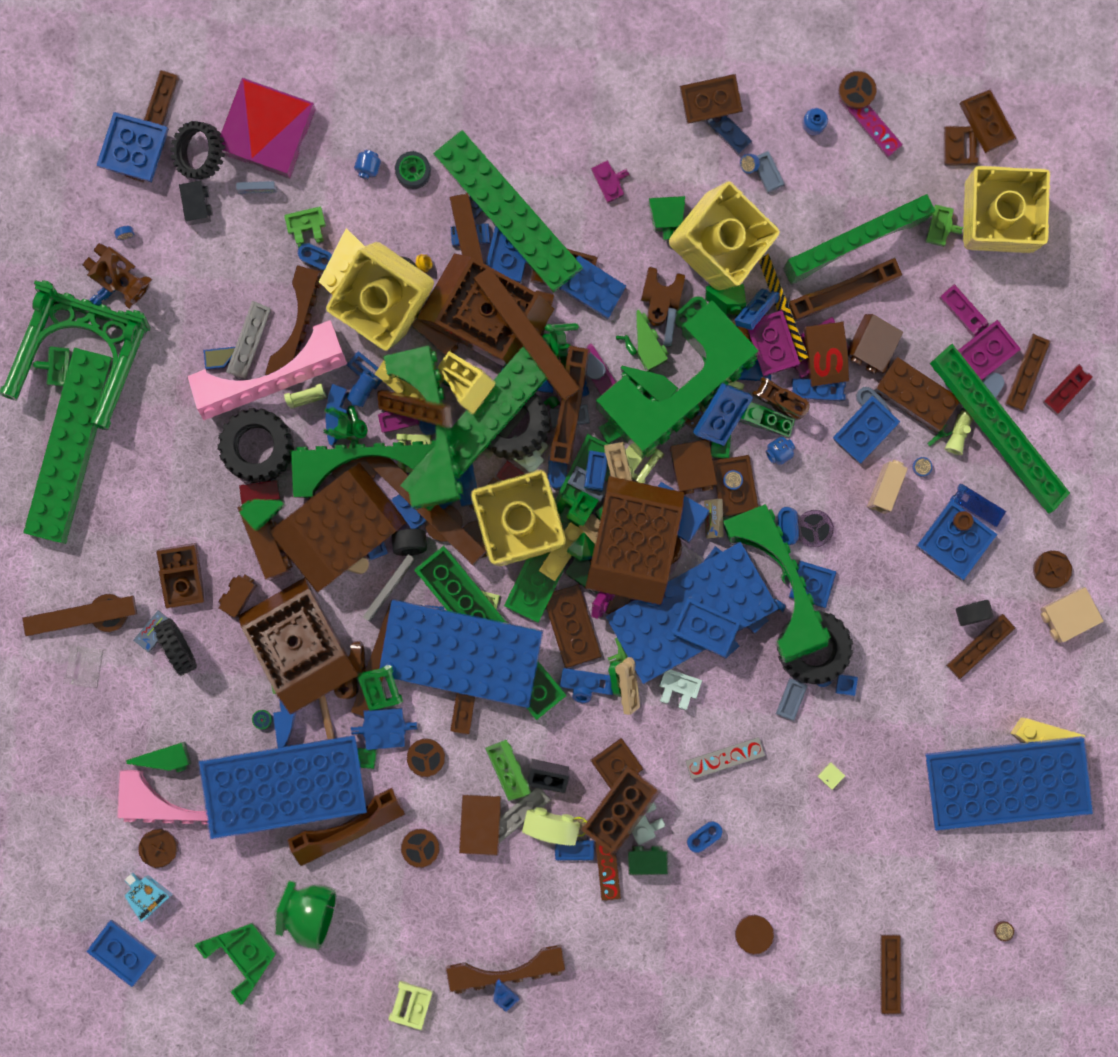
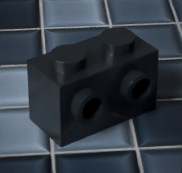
[179,180,213,226]
[527,759,569,794]

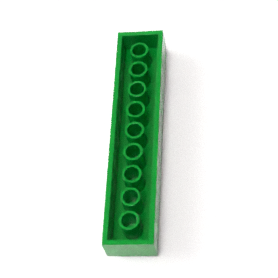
[23,347,113,544]
[414,546,567,721]

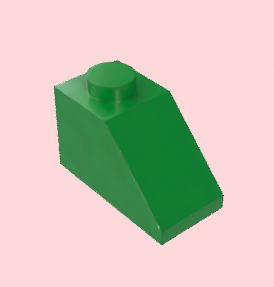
[705,284,746,315]
[239,499,286,531]

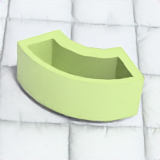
[522,807,581,845]

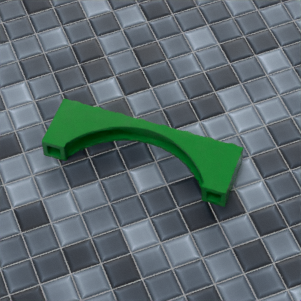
[783,194,936,285]
[384,345,463,509]
[291,440,436,498]
[723,504,830,663]

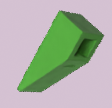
[636,310,669,372]

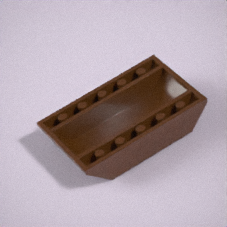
[269,463,407,593]

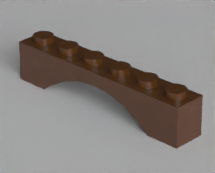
[788,258,902,322]
[265,265,322,376]
[550,346,590,464]
[287,788,405,866]
[446,944,565,994]

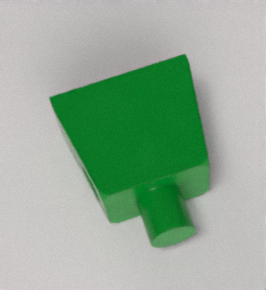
[648,196,685,242]

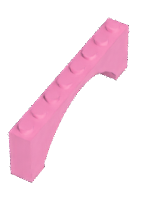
[188,320,347,420]
[118,770,208,824]

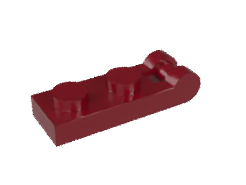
[1043,364,1093,415]

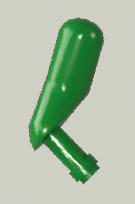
[616,334,637,355]

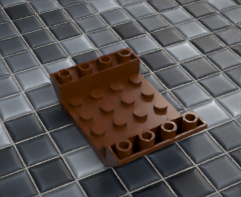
[585,476,684,605]

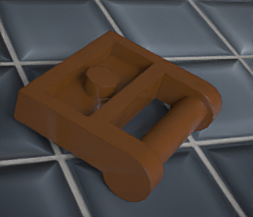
[944,126,979,165]

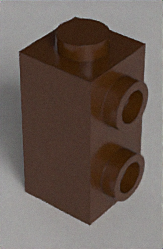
[218,574,257,618]

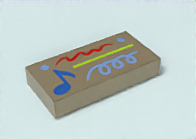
[704,499,724,539]

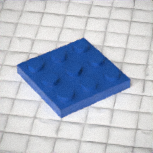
[96,112,169,183]
[916,500,997,580]

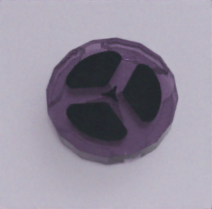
[798,510,834,548]

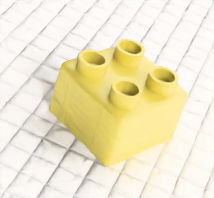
[963,166,1050,253]
[669,181,780,290]
[326,242,434,351]
[471,471,566,566]

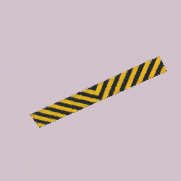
[758,253,808,362]

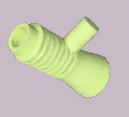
[944,411,973,455]

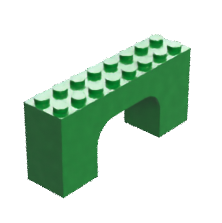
[596,301,759,459]

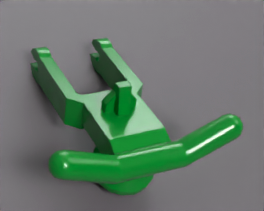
[542,323,579,369]
[323,405,368,448]

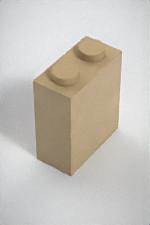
[867,460,908,514]
[1040,587,1104,643]

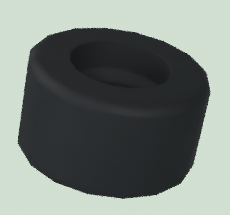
[392,529,427,556]
[955,600,994,626]

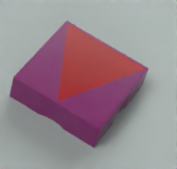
[220,77,316,179]

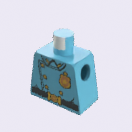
[124,873,173,922]

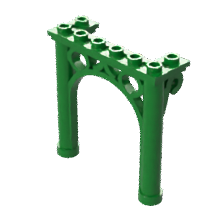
[0,280,151,431]

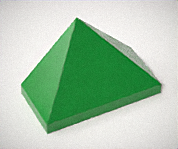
[567,532,595,560]

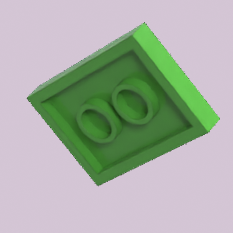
[485,739,530,801]

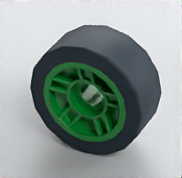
[394,151,431,190]

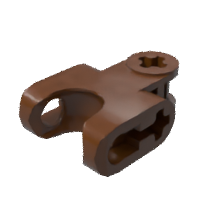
[641,267,685,327]
[752,377,810,420]
[334,641,366,699]

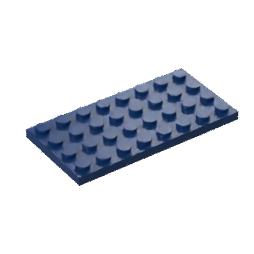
[606,542,779,684]
[379,599,543,708]
[199,735,367,840]
[925,736,1093,831]

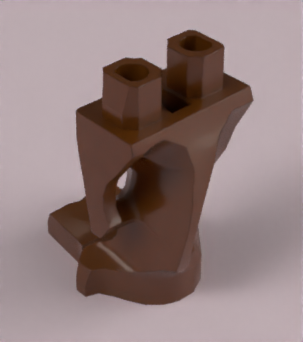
[82,243,153,309]

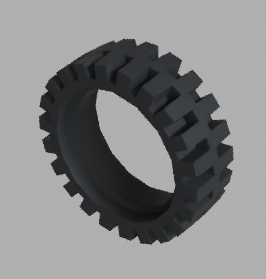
[170,121,225,180]
[154,618,197,676]

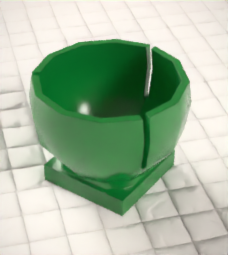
[275,881,337,950]

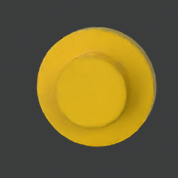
[415,254,433,273]

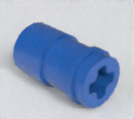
[347,370,379,407]

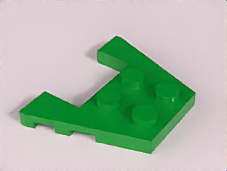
[194,922,276,1005]

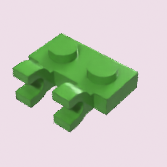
[284,206,326,248]

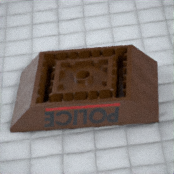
[417,253,555,367]
[238,577,359,715]

